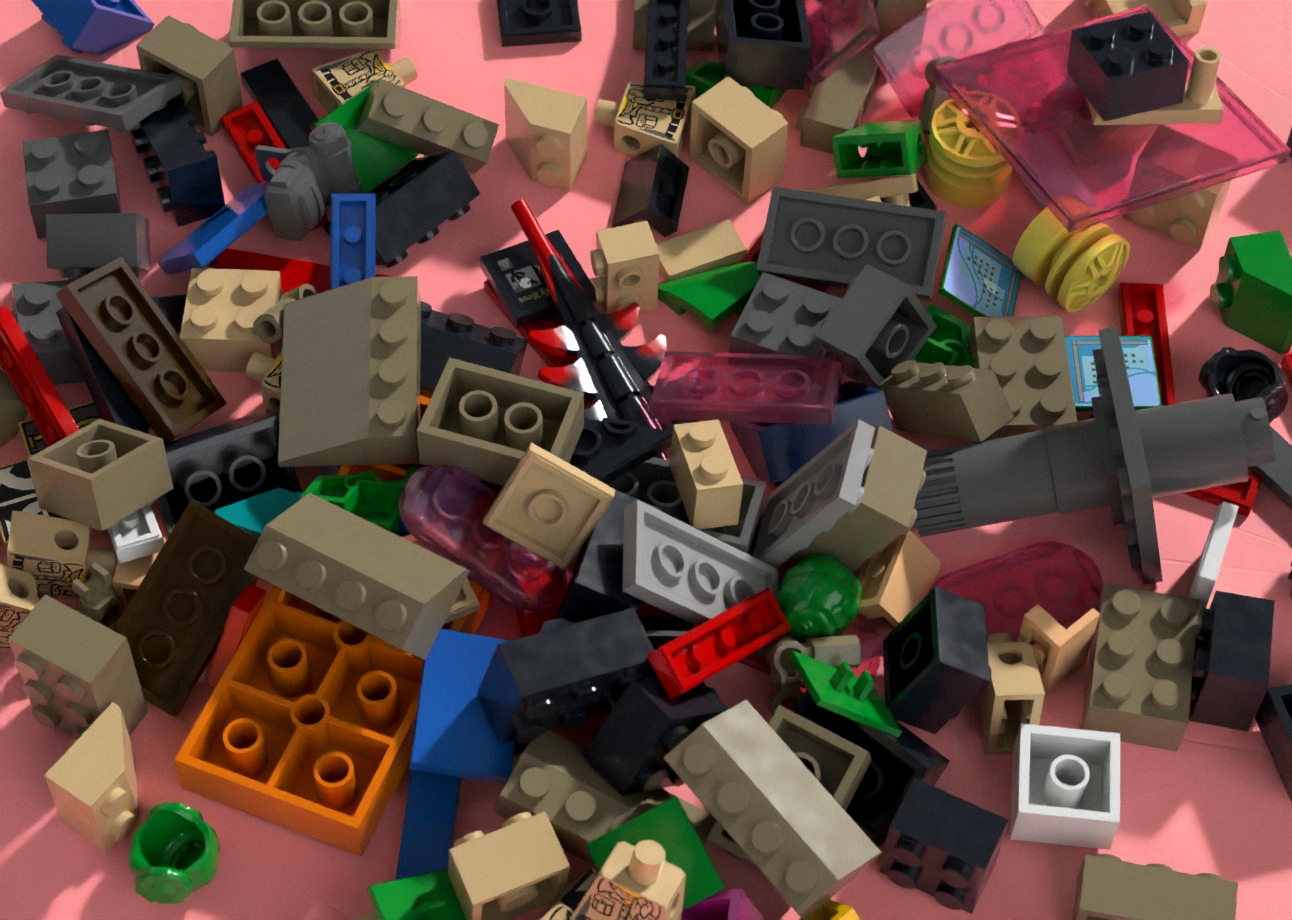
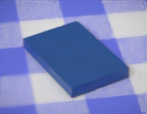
[157,181,270,274]
[409,629,515,785]

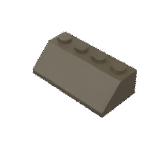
[228,0,402,49]
[244,493,470,660]
[664,700,882,920]
[495,730,716,866]

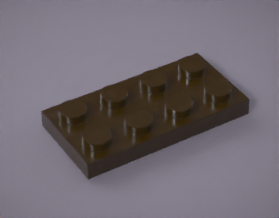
[56,256,227,445]
[113,500,259,717]

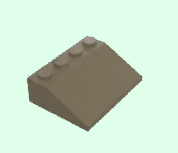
[278,276,421,467]

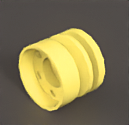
[923,94,1020,208]
[1012,196,1130,313]

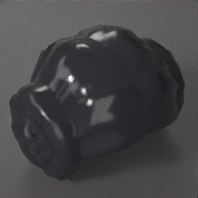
[1198,347,1289,423]

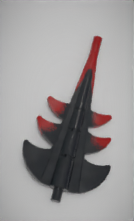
[511,199,704,461]

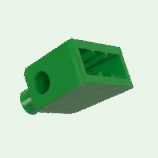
[832,120,927,179]

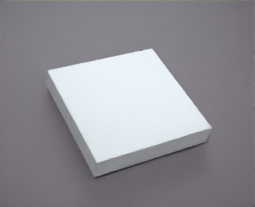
[1188,501,1239,631]

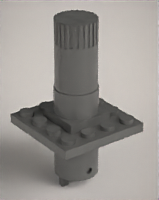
[914,326,1275,585]

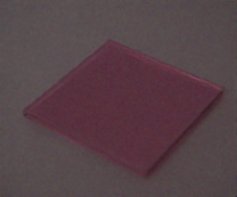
[934,4,1291,232]

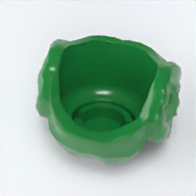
[777,553,862,642]
[128,802,220,904]

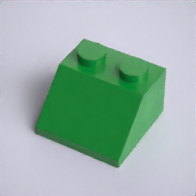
[1210,231,1292,354]

